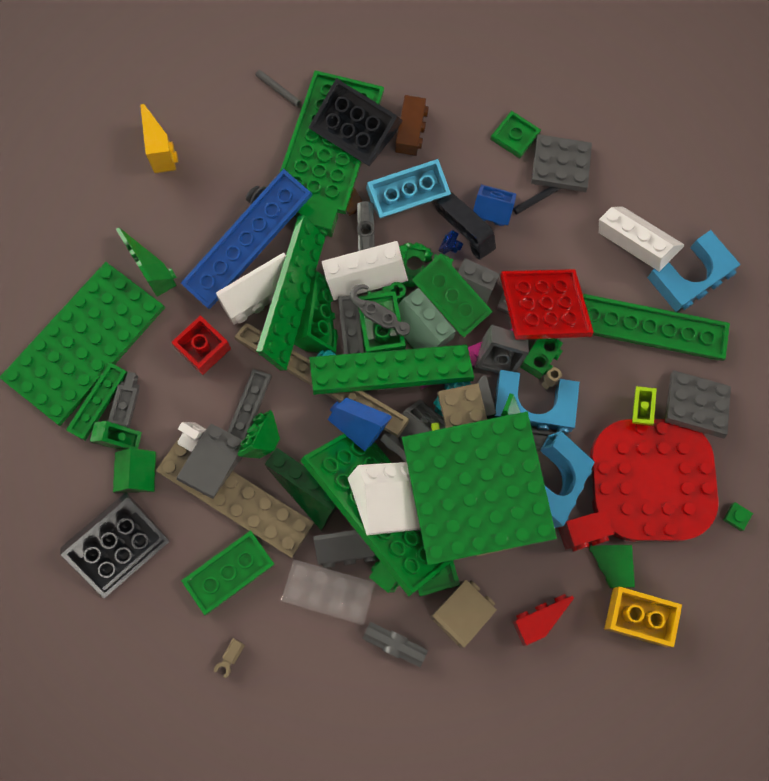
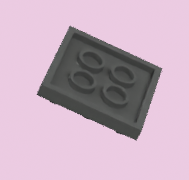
[531,134,592,192]
[665,370,731,439]

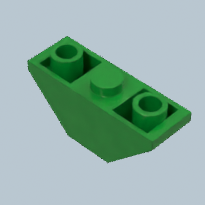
[237,410,280,459]

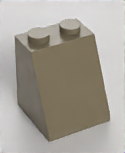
[430,580,497,648]

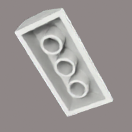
[598,207,684,272]
[322,241,408,301]
[216,253,286,325]

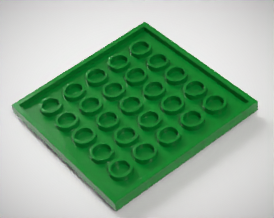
[402,411,557,565]

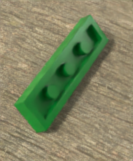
[66,362,128,441]

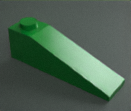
[116,228,177,297]
[294,270,338,353]

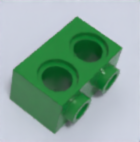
[520,338,563,379]

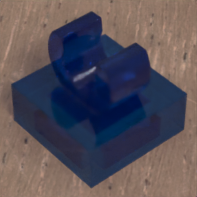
[438,230,463,254]

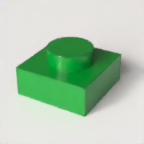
[723,502,753,531]

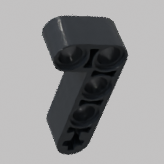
[434,192,496,260]

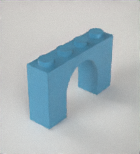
[647,230,741,312]
[494,370,580,434]
[540,431,595,528]

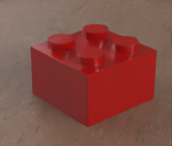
[171,315,231,375]
[558,510,614,552]

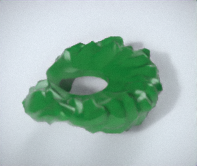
[399,242,433,287]

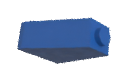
[328,397,392,451]

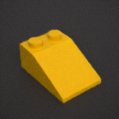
[140,104,179,173]

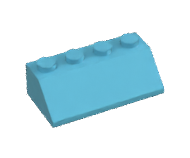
[366,159,451,219]

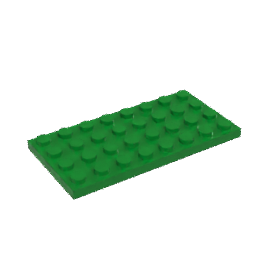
[280,70,384,214]
[0,262,165,426]
[300,434,454,596]

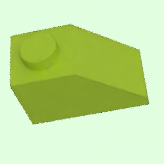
[632,386,657,426]

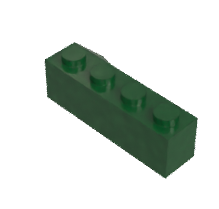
[265,448,337,531]

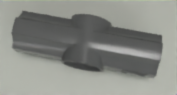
[357,201,375,251]
[362,622,428,667]

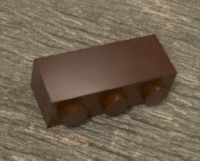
[395,95,429,156]

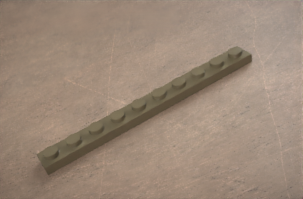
[234,323,409,438]

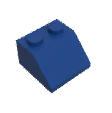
[473,184,516,226]

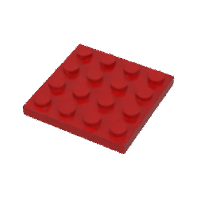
[500,269,594,340]

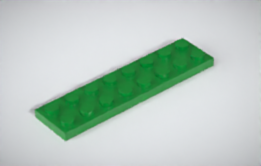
[256,215,326,371]
[583,294,730,361]
[309,344,474,395]

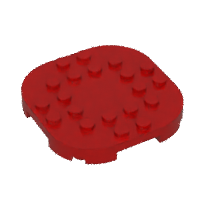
[589,419,719,542]

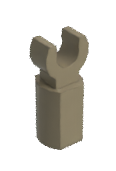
[541,367,562,390]
[214,638,245,678]

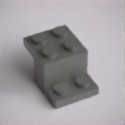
[380,399,445,462]

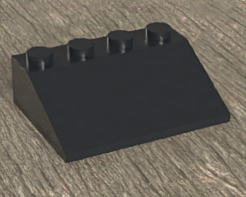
[309,78,403,166]
[60,492,170,599]

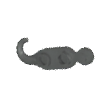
[350,284,410,336]

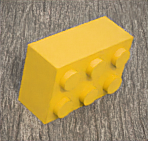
[604,587,682,647]

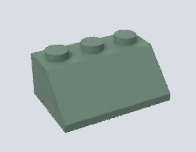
[398,288,456,349]

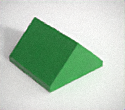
[113,448,156,493]

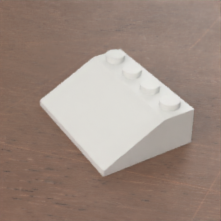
[348,462,421,535]

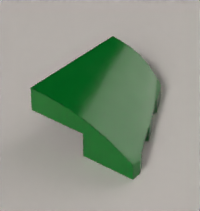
[589,545,635,588]

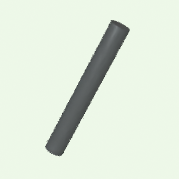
[256,70,301,107]

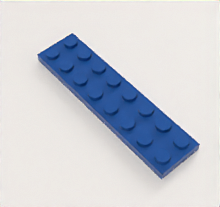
[181,169,312,309]

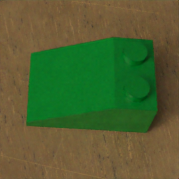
[358,291,406,353]

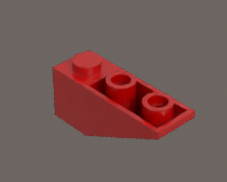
[513,594,574,646]

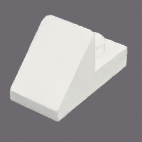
[178,422,206,452]

